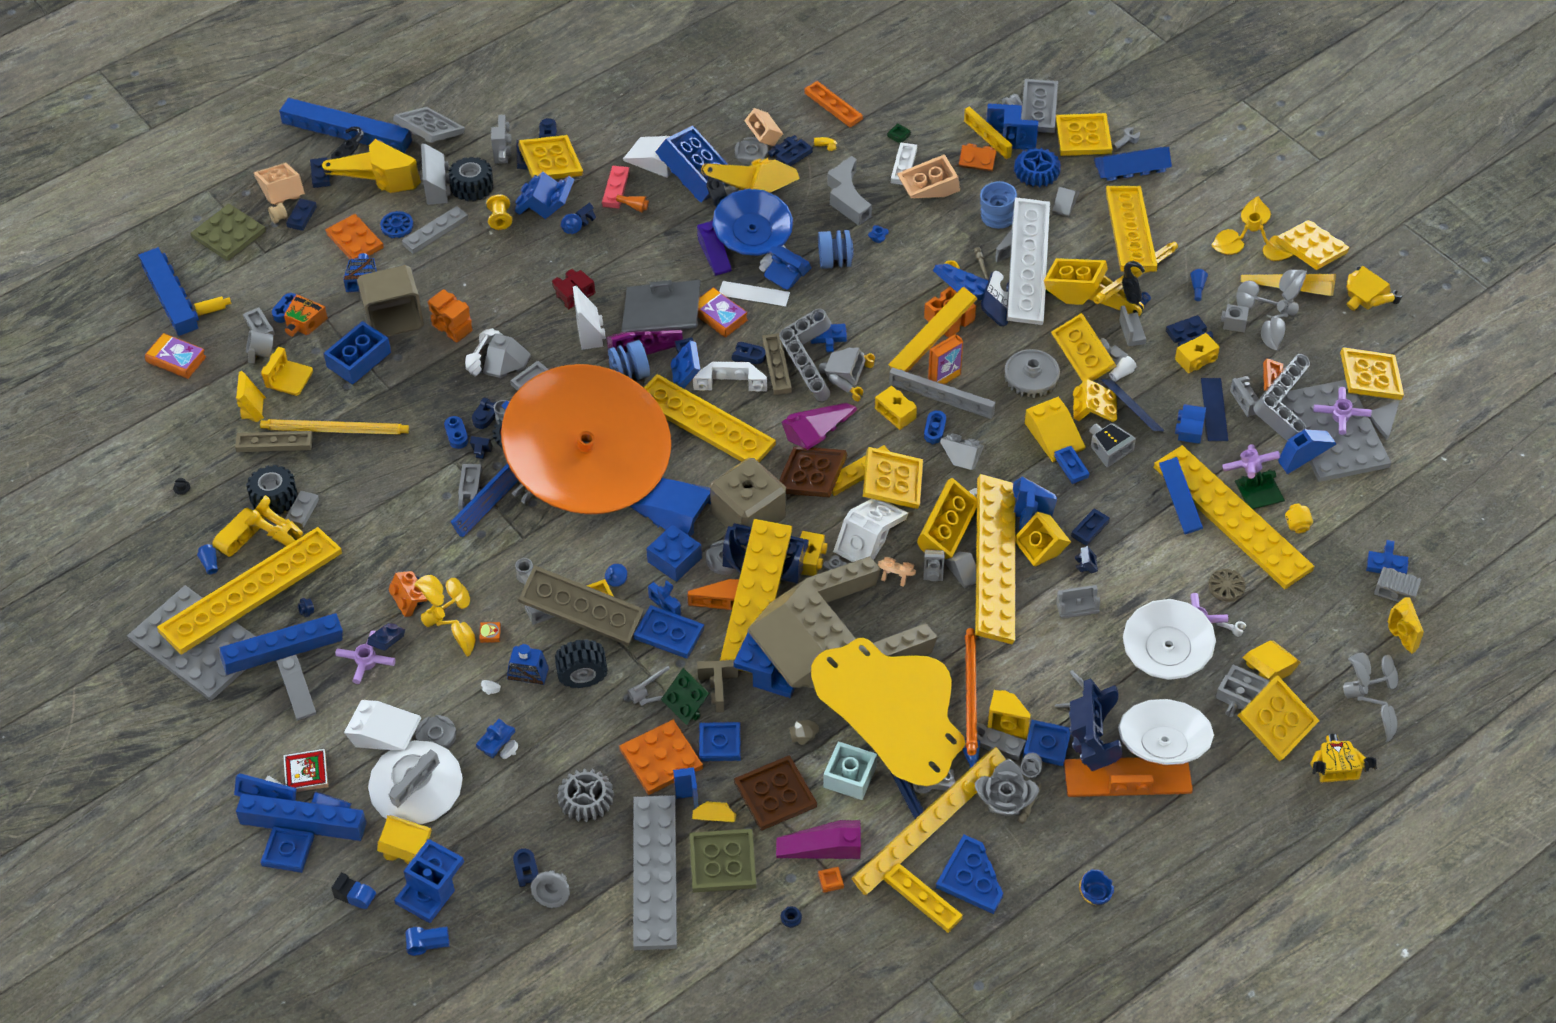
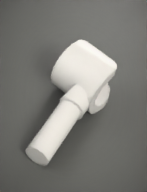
[1217,621,1246,637]

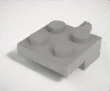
[491,115,511,164]
[1216,665,1270,717]

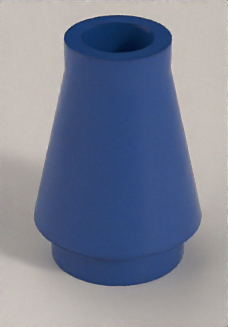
[197,544,218,575]

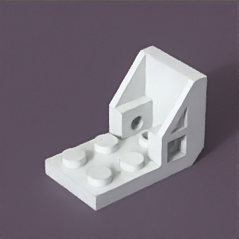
[833,499,908,562]

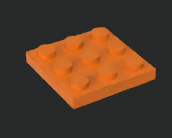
[619,719,703,795]

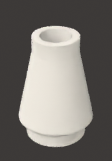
[1109,356,1137,382]

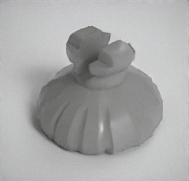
[531,870,570,908]

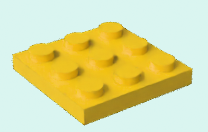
[1055,113,1112,156]
[518,135,583,179]
[1275,220,1350,270]
[1340,348,1404,400]
[863,447,923,509]
[1237,675,1320,761]

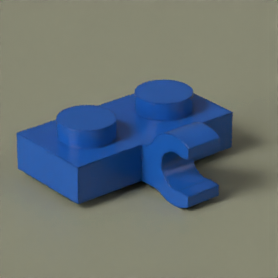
[810,324,847,352]
[1366,540,1408,575]
[648,580,681,616]

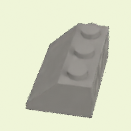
[421,143,451,205]

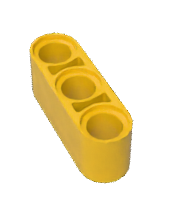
[212,507,264,557]

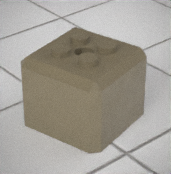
[357,265,424,337]
[710,458,786,528]

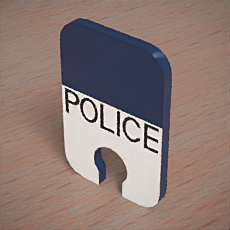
[981,271,1009,327]

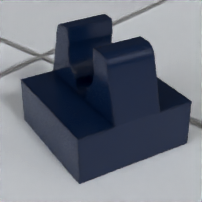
[575,203,596,226]
[470,436,493,459]
[1075,546,1098,574]

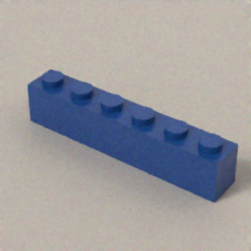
[139,247,199,336]
[219,613,343,675]
[236,794,367,841]

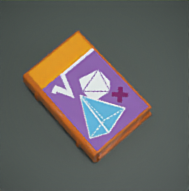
[697,287,748,338]
[145,333,206,379]
[928,334,963,385]

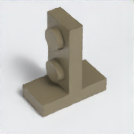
[697,660,738,713]

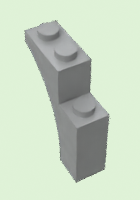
[827,156,872,226]

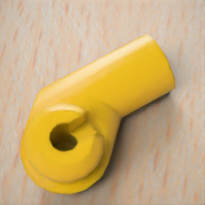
[814,137,837,151]

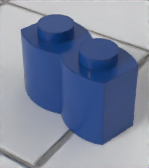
[1175,404,1206,444]

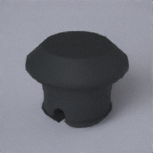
[173,478,190,495]

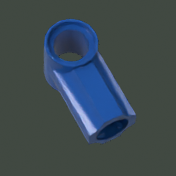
[405,927,450,956]

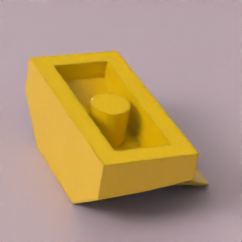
[692,801,736,822]

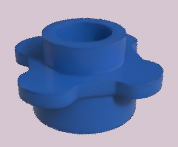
[868,225,889,243]

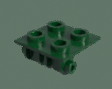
[1235,469,1285,509]
[661,668,710,725]

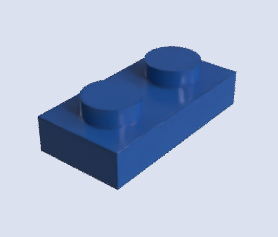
[1054,446,1090,484]

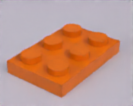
[325,214,384,259]

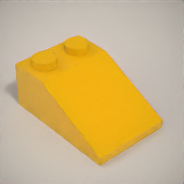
[1025,396,1085,462]

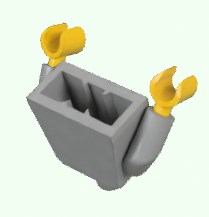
[819,347,875,401]

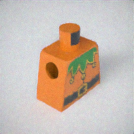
[284,295,328,337]

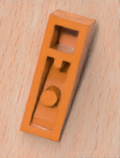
[687,579,739,610]

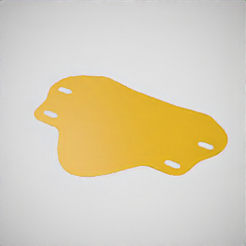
[811,638,965,786]

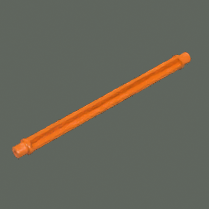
[965,628,978,756]

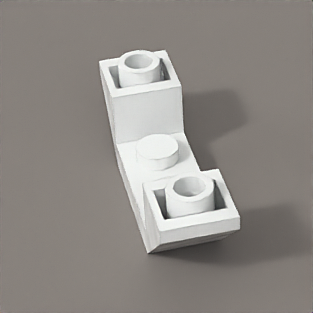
[693,362,767,392]

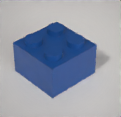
[646,524,702,582]

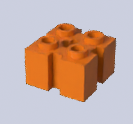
[924,286,976,338]
[428,289,472,343]

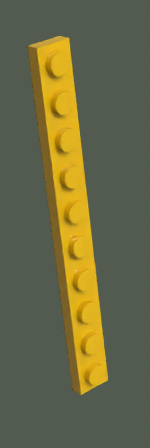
[851,747,1006,895]

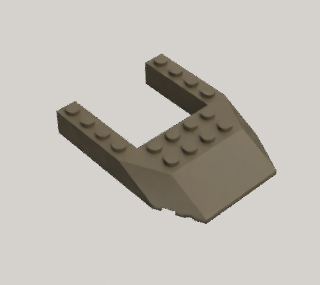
[747,556,937,688]

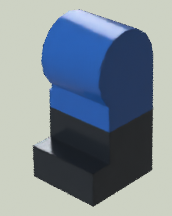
[331,872,376,909]

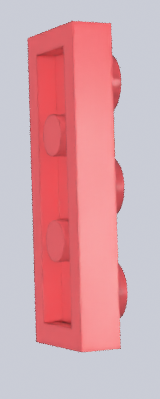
[602,166,630,209]

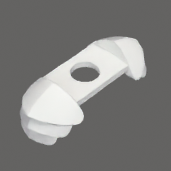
[465,328,503,377]

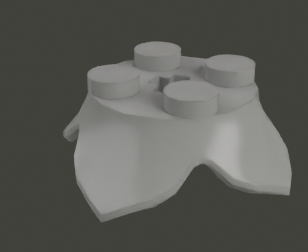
[975,759,1039,815]

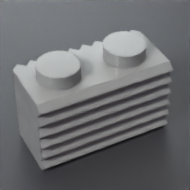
[1374,567,1421,604]

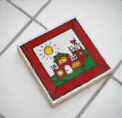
[283,749,329,792]

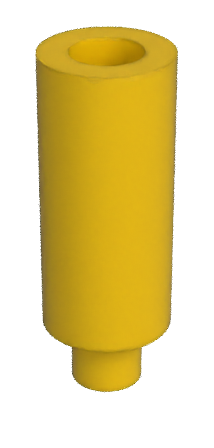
[194,296,231,316]

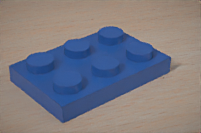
[633,605,704,659]

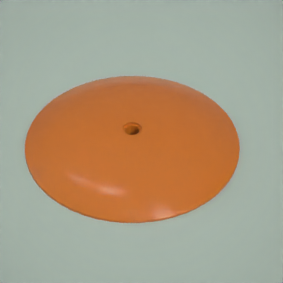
[501,364,671,514]

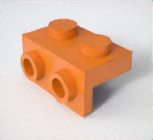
[959,144,997,172]
[388,571,428,617]

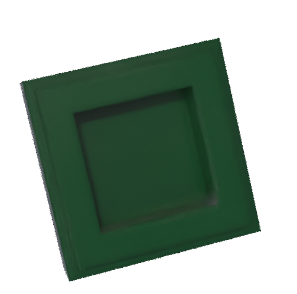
[887,123,911,144]

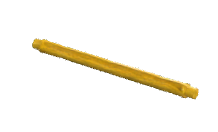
[1093,242,1178,304]
[260,419,409,435]

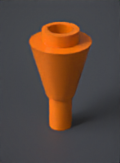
[616,195,649,213]

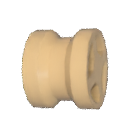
[268,203,288,224]

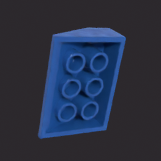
[655,126,728,203]

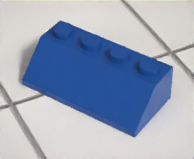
[1094,146,1172,181]

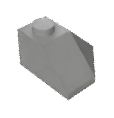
[483,333,531,378]

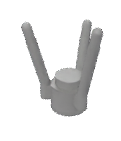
[627,666,670,706]

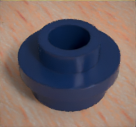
[298,598,314,617]
[780,906,802,928]

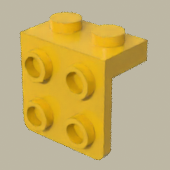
[261,347,313,396]
[1073,379,1117,422]

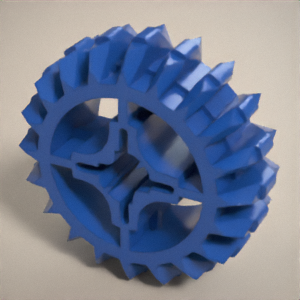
[1014,147,1061,188]

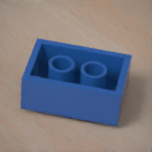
[324,321,391,385]

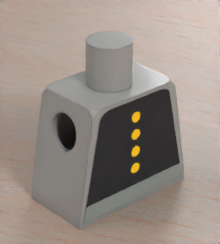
[1090,423,1136,468]

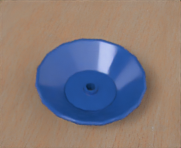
[713,189,793,256]

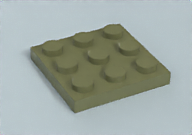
[191,203,266,261]
[689,829,756,893]

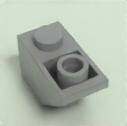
[923,550,945,581]

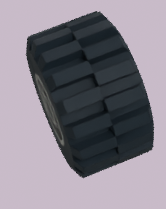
[449,157,494,201]
[246,465,298,514]
[555,639,608,688]

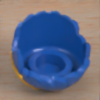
[1079,869,1114,905]

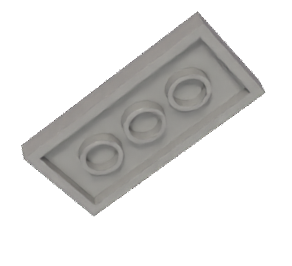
[1021,79,1058,133]

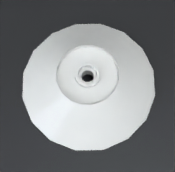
[1123,599,1216,680]
[1118,699,1214,765]
[368,740,463,825]

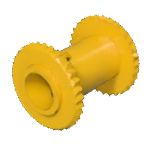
[486,195,512,230]

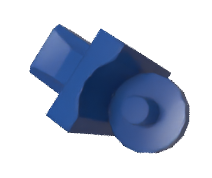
[476,719,516,758]

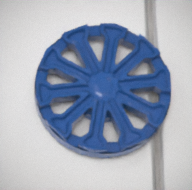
[380,211,414,238]

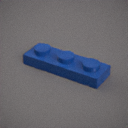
[234,773,297,801]

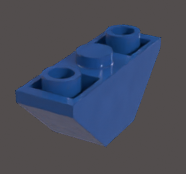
[1278,429,1336,474]

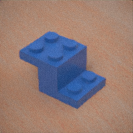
[986,103,1038,150]
[514,172,574,219]
[733,632,795,698]
[394,839,464,923]

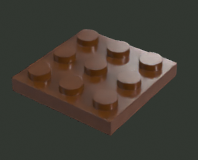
[779,446,848,498]
[734,755,817,831]

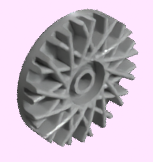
[1004,349,1060,398]

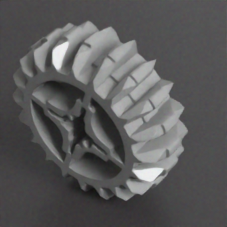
[557,768,614,822]

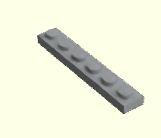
[889,367,995,419]

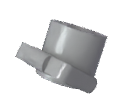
[246,330,273,364]

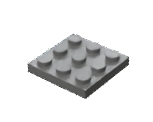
[393,107,465,143]

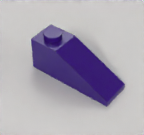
[697,221,732,276]

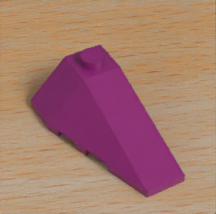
[607,330,683,355]
[781,403,857,450]
[776,820,861,859]

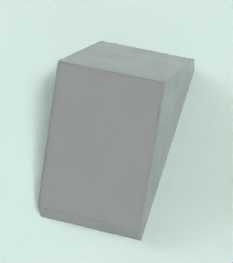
[1052,187,1079,218]
[944,551,976,589]

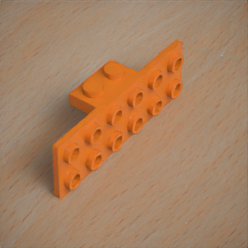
[1064,757,1193,797]

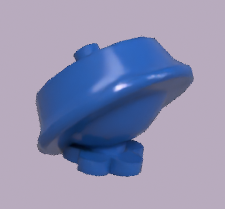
[561,214,582,234]
[605,563,627,587]

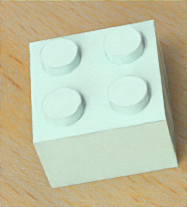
[823,741,877,800]

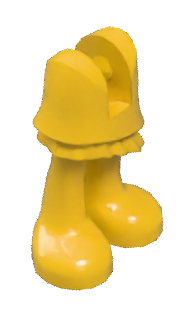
[245,495,304,546]

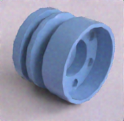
[980,181,1017,229]
[818,230,853,269]
[608,340,650,380]

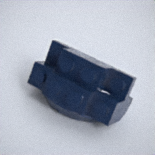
[722,523,809,583]
[1069,678,1122,771]

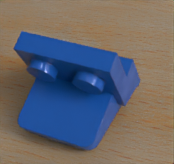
[764,245,812,290]
[1013,477,1057,531]

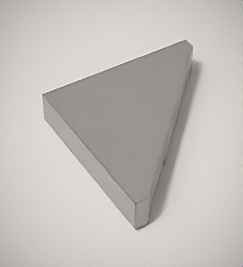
[1369,400,1399,440]

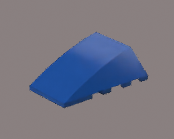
[630,478,711,537]

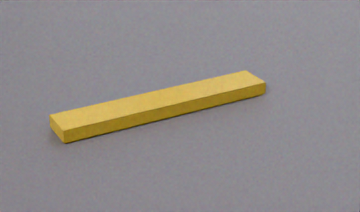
[888,287,977,372]

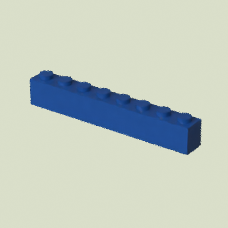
[279,98,412,153]

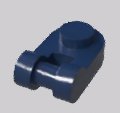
[539,118,557,138]
[731,342,766,364]
[472,397,496,429]
[513,849,539,887]

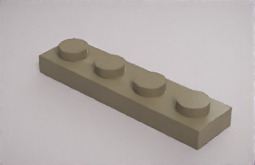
[762,333,792,395]
[235,431,313,452]

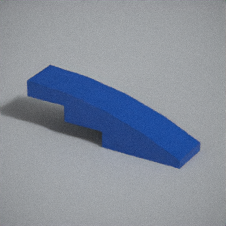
[1159,457,1203,535]

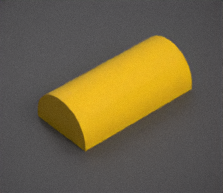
[917,478,977,559]

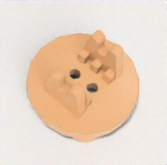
[878,557,916,587]

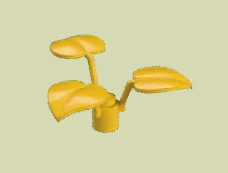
[1211,196,1294,261]
[414,575,476,657]

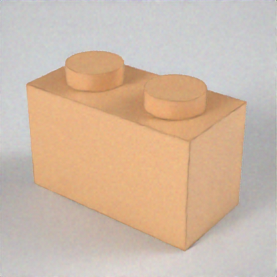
[744,108,783,146]

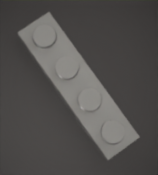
[402,206,468,254]

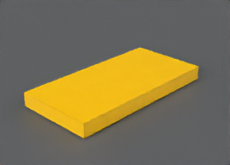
[1051,313,1117,382]

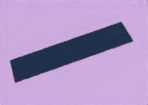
[1201,378,1228,441]
[1101,379,1164,431]

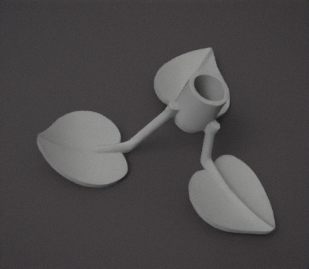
[1236,269,1307,351]
[1343,653,1398,742]

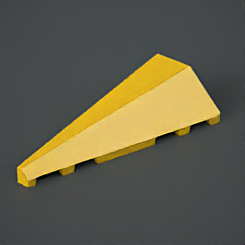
[1241,274,1336,296]

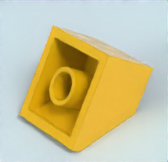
[1015,512,1071,566]
[988,690,1031,740]

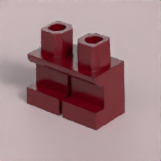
[552,269,595,310]

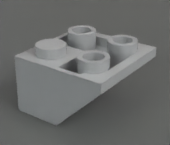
[940,433,984,470]

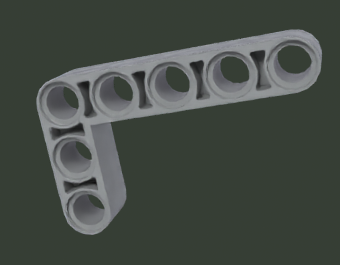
[779,308,831,401]
[1253,354,1310,441]

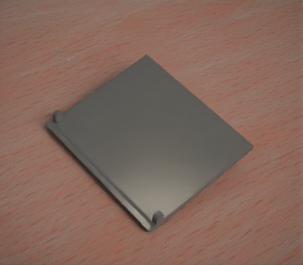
[622,280,701,332]

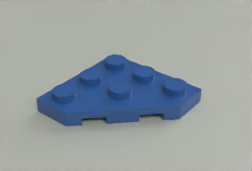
[933,263,988,300]
[936,835,1003,914]

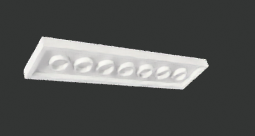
[1007,197,1050,325]

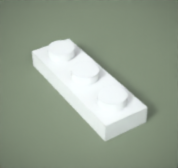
[891,143,917,185]

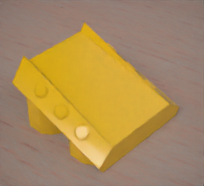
[236,371,266,422]
[1387,597,1424,654]
[1242,640,1301,681]
[377,815,432,864]

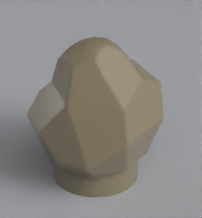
[789,720,820,745]

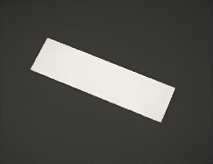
[719,281,790,306]

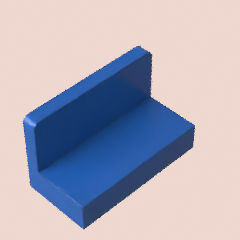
[673,767,698,809]

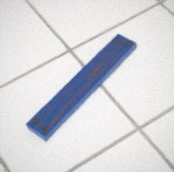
[451,463,518,537]

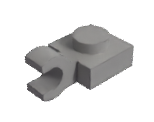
[1100,338,1129,365]

